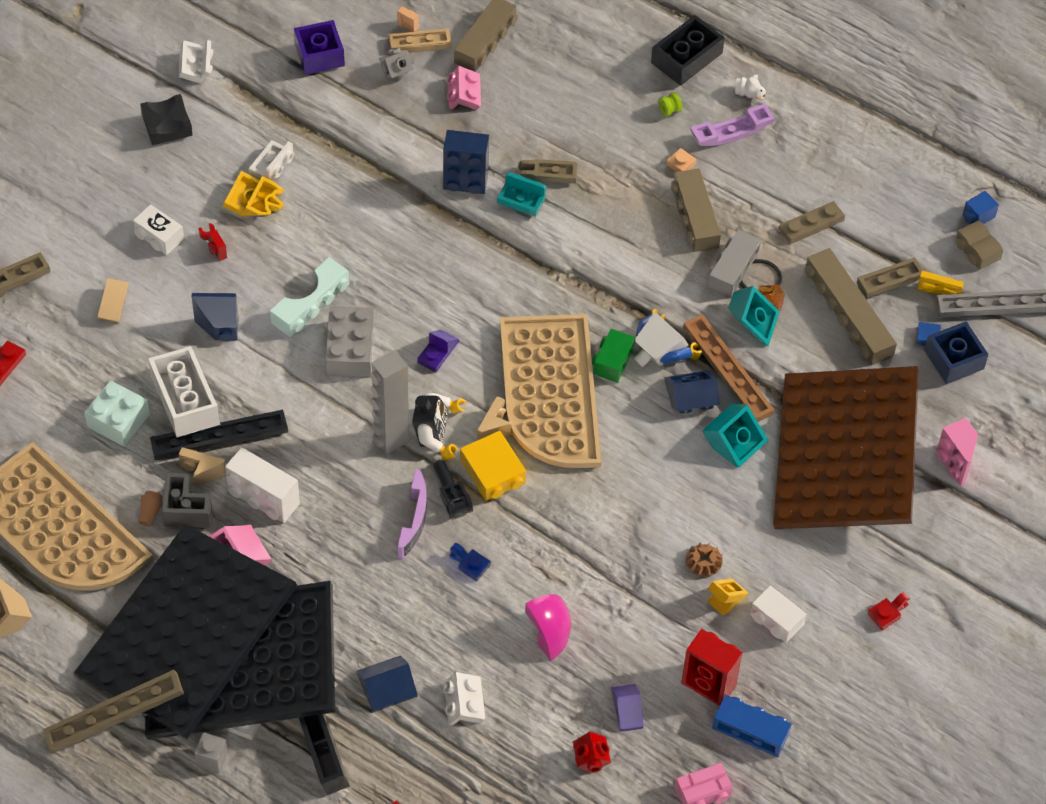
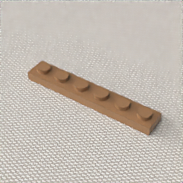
[683,314,774,422]

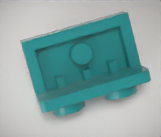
[497,172,546,217]

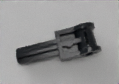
[433,459,473,519]

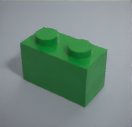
[592,329,635,383]

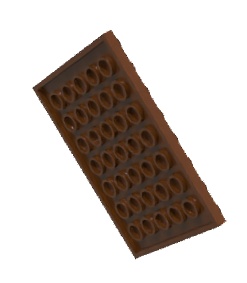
[773,366,919,529]

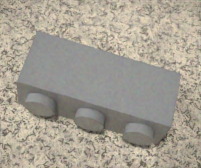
[707,229,761,298]

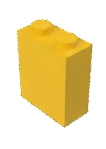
[460,431,526,501]

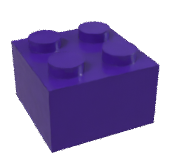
[294,20,345,75]

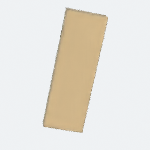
[388,28,452,52]

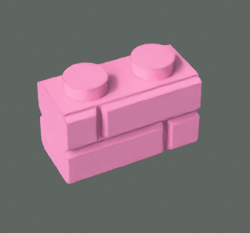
[675,763,732,804]

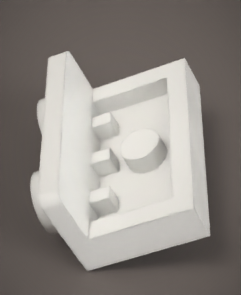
[179,40,213,84]
[249,140,294,181]
[443,672,485,725]

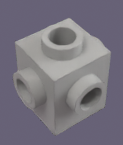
[379,47,414,79]

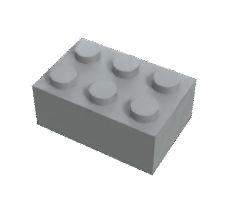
[326,306,374,377]

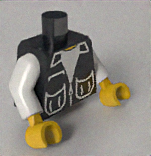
[412,393,466,461]

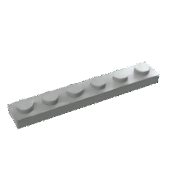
[936,289,1046,318]

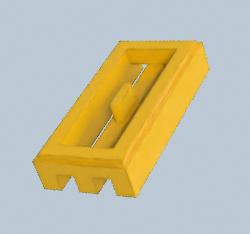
[917,270,964,295]

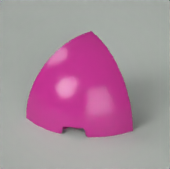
[525,594,571,661]

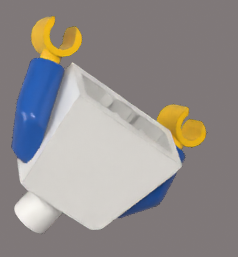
[633,309,702,368]

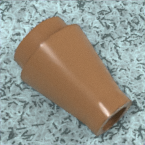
[138,491,163,527]

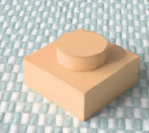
[397,6,419,32]
[667,148,697,172]

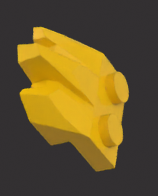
[223,171,285,217]

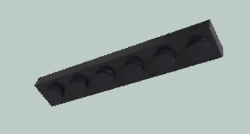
[150,409,288,460]

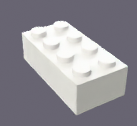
[148,346,220,437]

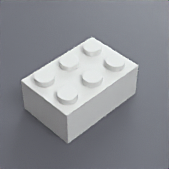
[225,447,300,523]

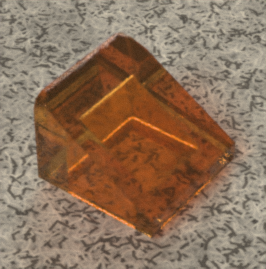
[758,285,785,311]

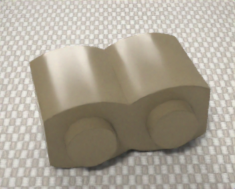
[955,221,1003,269]

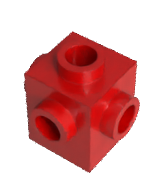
[572,732,611,773]

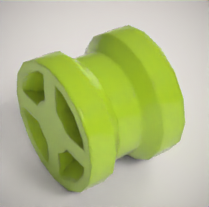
[658,92,683,117]

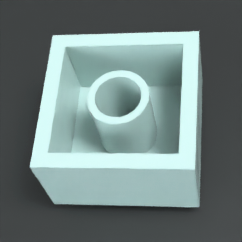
[84,380,150,447]

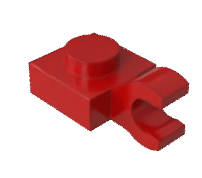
[198,223,227,261]
[868,592,910,631]

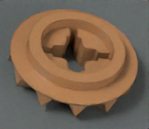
[686,542,723,577]

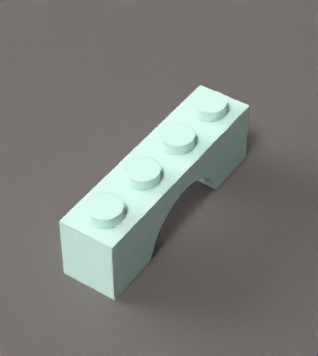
[270,257,349,337]

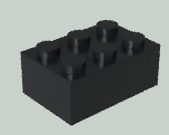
[651,15,725,86]

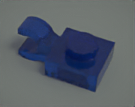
[449,542,491,582]

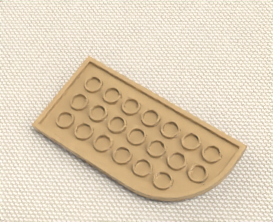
[500,314,601,468]
[0,442,153,591]

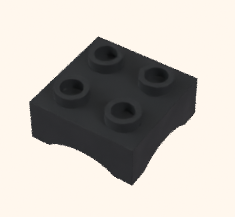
[140,94,193,145]

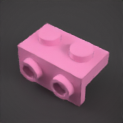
[447,66,481,110]

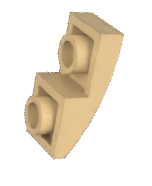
[98,278,129,323]

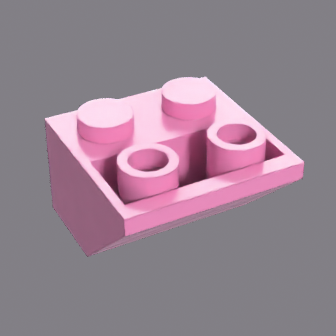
[936,418,978,486]
[209,525,272,565]

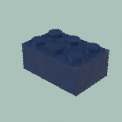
[443,130,489,194]

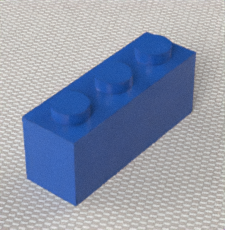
[712,695,792,757]

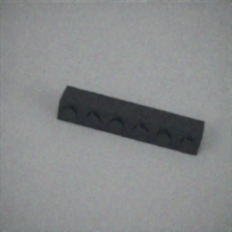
[299,714,350,795]

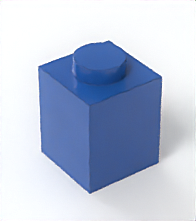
[962,191,999,224]

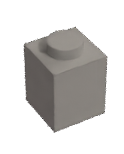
[194,732,228,773]

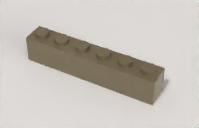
[805,248,897,366]

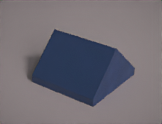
[356,655,418,712]

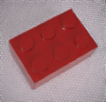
[681,628,743,706]

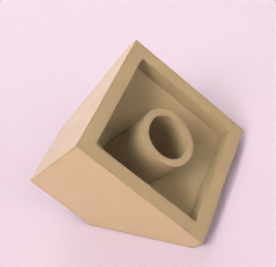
[0,578,32,638]

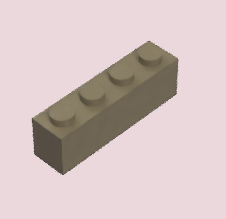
[454,0,518,72]
[671,168,721,252]

